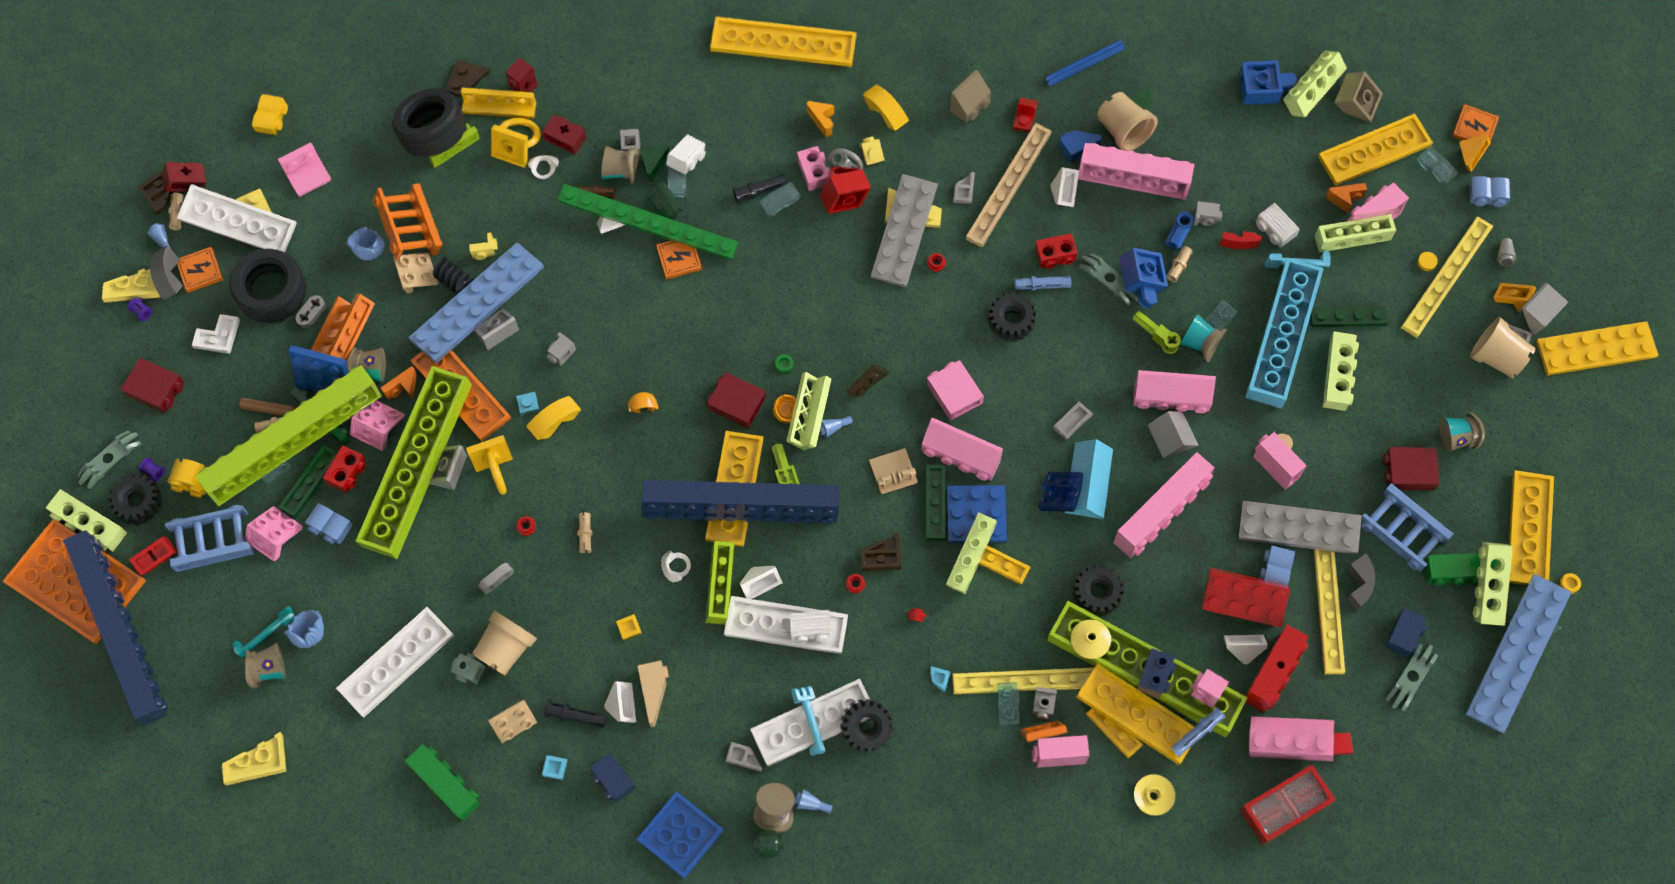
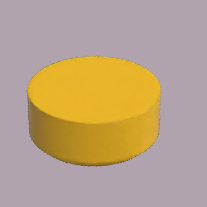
[1417,252,1438,271]
[1559,573,1581,594]

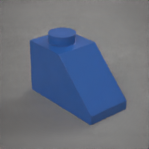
[1058,130,1102,163]

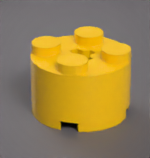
[167,459,206,498]

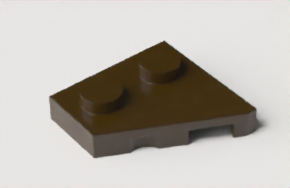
[445,60,490,97]
[138,171,175,215]
[846,365,889,398]
[861,533,901,571]

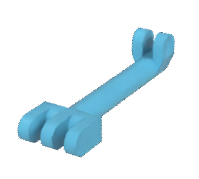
[1265,251,1330,268]
[791,686,826,756]

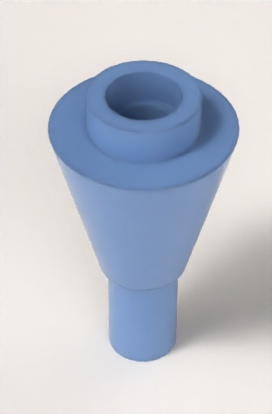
[147,223,171,249]
[819,416,853,438]
[794,789,832,813]

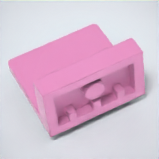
[278,143,331,197]
[350,400,405,451]
[244,506,303,561]

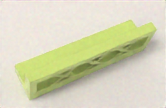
[787,372,831,450]

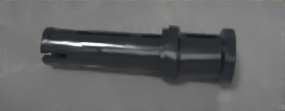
[732,174,789,204]
[544,699,607,728]

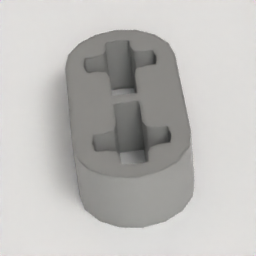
[296,296,326,328]
[478,563,514,594]

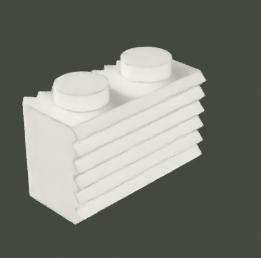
[666,135,706,175]
[1256,203,1300,248]
[789,610,831,643]

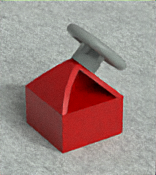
[820,148,871,214]

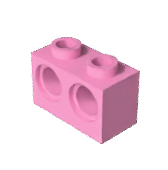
[797,146,830,191]
[1191,669,1229,708]

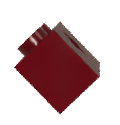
[505,58,538,93]
[542,115,586,155]
[161,162,206,192]

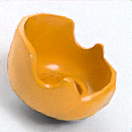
[628,392,658,413]
[772,394,800,423]

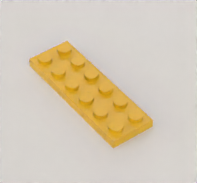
[1318,114,1433,186]
[1536,321,1659,376]
[705,431,764,547]
[1509,470,1554,586]
[1076,664,1194,765]

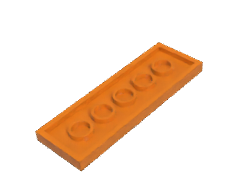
[410,350,511,442]

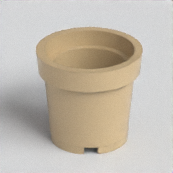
[1097,92,1157,151]
[1470,317,1535,379]
[472,611,537,675]

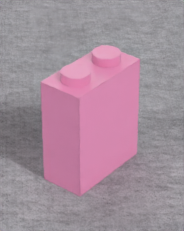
[927,360,984,421]
[1253,432,1306,490]
[1032,735,1089,768]

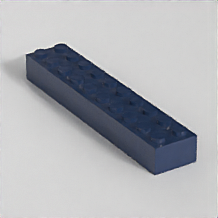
[641,480,839,524]
[63,530,168,726]

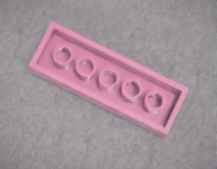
[1078,143,1194,200]
[1113,452,1214,558]

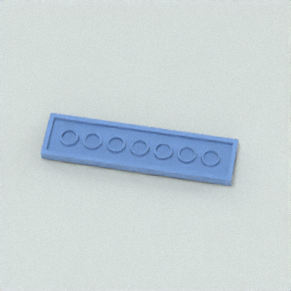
[409,242,544,364]
[1465,574,1571,734]

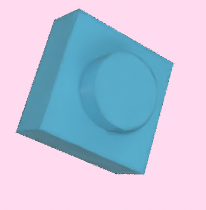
[516,392,539,415]
[542,755,567,780]

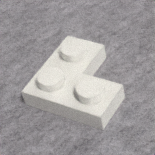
[192,314,240,354]

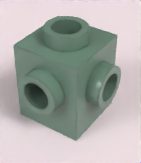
[451,653,486,685]

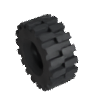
[988,292,1036,342]
[108,473,162,525]
[1073,564,1124,616]
[840,699,894,752]

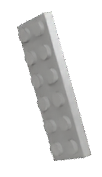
[871,174,938,287]
[1238,501,1362,555]

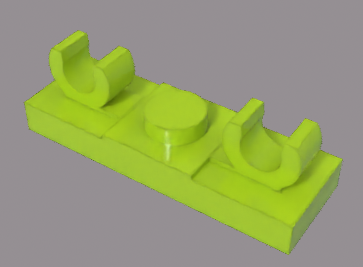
[429,123,480,168]

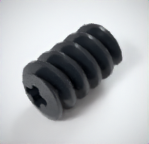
[433,257,474,294]

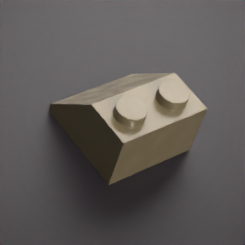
[950,70,991,123]
[1335,71,1383,122]

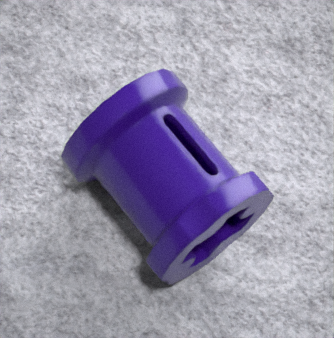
[127,297,153,322]
[138,458,165,482]

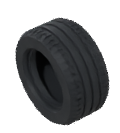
[392,89,466,157]
[229,248,306,323]

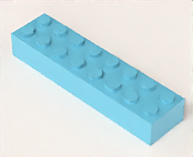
[1245,258,1324,409]

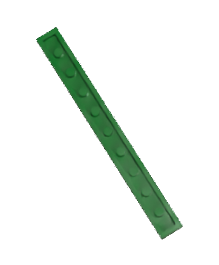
[558,184,738,260]

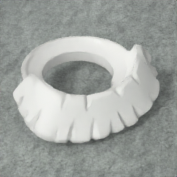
[528,155,559,179]
[661,551,691,582]

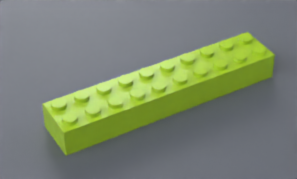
[195,365,382,506]
[356,366,472,559]
[1047,601,1247,738]

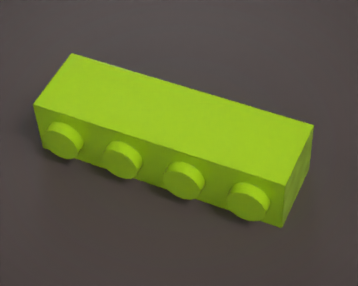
[705,541,734,625]

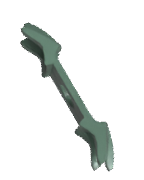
[1078,254,1138,306]
[77,431,142,489]
[1385,644,1438,711]

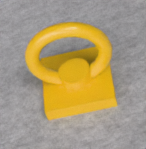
[491,118,541,168]
[466,435,513,495]

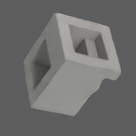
[620,129,641,155]
[1194,201,1222,226]
[546,332,576,366]
[1032,687,1057,720]

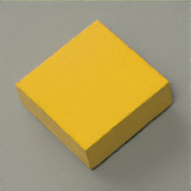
[616,615,641,641]

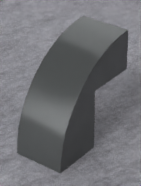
[150,245,183,300]
[1347,554,1375,611]

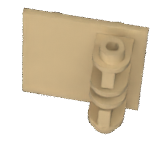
[393,253,438,293]
[869,448,918,495]
[488,700,537,743]

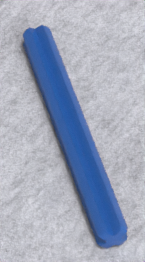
[1045,40,1124,86]

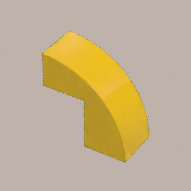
[862,85,909,131]
[526,396,581,440]

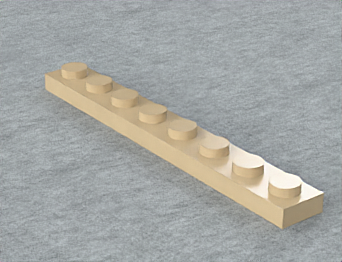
[966,123,1052,248]

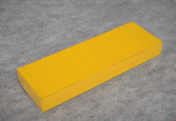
[979,546,1030,585]
[1086,708,1143,759]

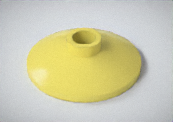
[1071,620,1111,659]
[1134,775,1175,816]

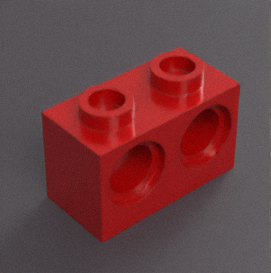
[1034,233,1077,269]
[323,446,366,493]
[129,536,177,576]

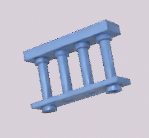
[1361,483,1454,572]
[165,505,254,572]

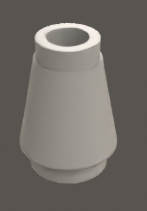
[1497,238,1516,267]

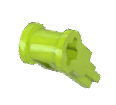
[1132,311,1181,355]
[772,444,799,484]

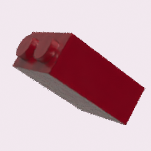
[120,358,184,413]
[706,372,766,429]
[1383,447,1439,490]

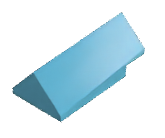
[1065,439,1113,519]

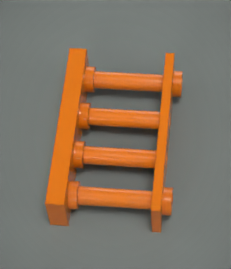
[373,184,442,260]
[311,294,375,362]

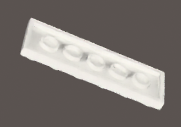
[177,184,297,252]
[724,596,848,654]
[336,607,454,718]
[751,679,871,767]

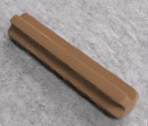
[239,398,295,416]

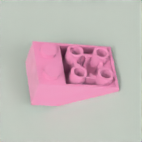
[1347,182,1409,221]

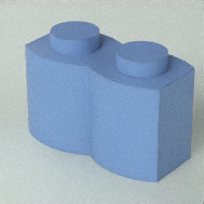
[1469,176,1510,207]
[305,503,353,545]
[1259,546,1295,585]

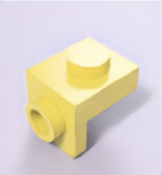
[859,136,884,165]
[469,233,498,260]

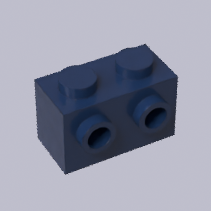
[1385,607,1427,658]
[1137,648,1176,699]
[590,753,636,803]

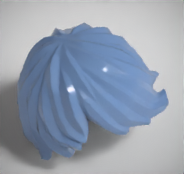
[347,226,385,260]
[284,610,324,648]

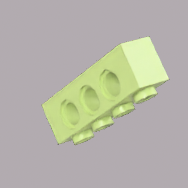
[1283,51,1347,117]
[1314,214,1396,253]
[1323,331,1359,411]
[46,489,127,552]
[946,512,997,594]
[1473,542,1513,625]

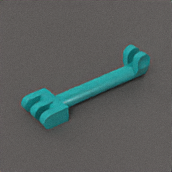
[233,606,295,658]

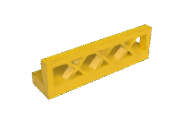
[461,88,536,119]

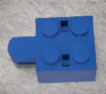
[1239,60,1297,105]
[1119,248,1168,309]

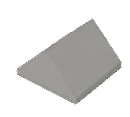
[1522,283,1568,336]
[473,308,519,350]
[1148,411,1198,459]
[430,445,467,490]

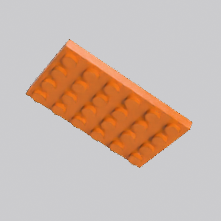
[3,519,146,644]

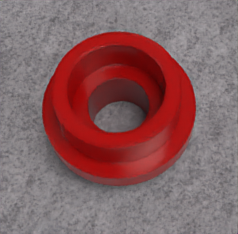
[927,253,946,272]
[516,516,536,536]
[846,574,865,594]
[906,608,926,622]

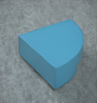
[930,666,950,692]

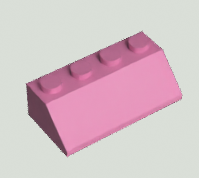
[1133,370,1216,413]
[921,418,1003,481]
[1249,717,1334,761]

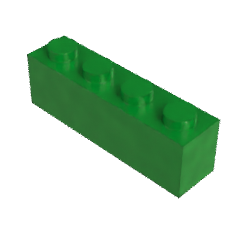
[1424,553,1511,586]
[405,744,480,821]

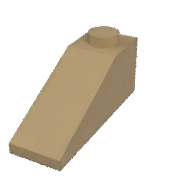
[638,661,669,727]

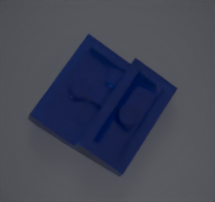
[1038,472,1083,512]

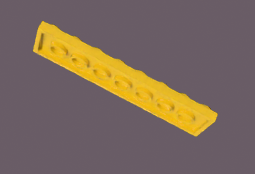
[710,17,856,67]

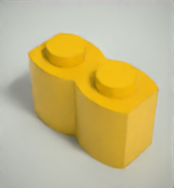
[252,94,288,135]

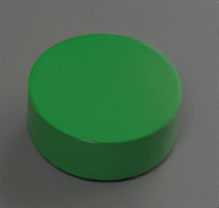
[775,354,794,374]

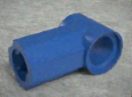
[1165,212,1193,250]

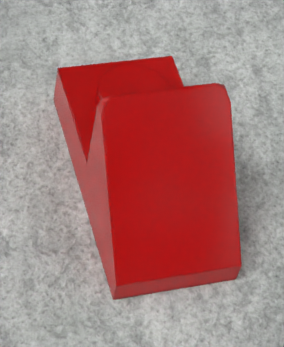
[1013,97,1038,133]

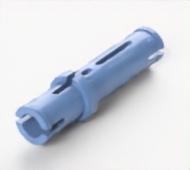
[1014,276,1071,291]
[1171,707,1225,757]

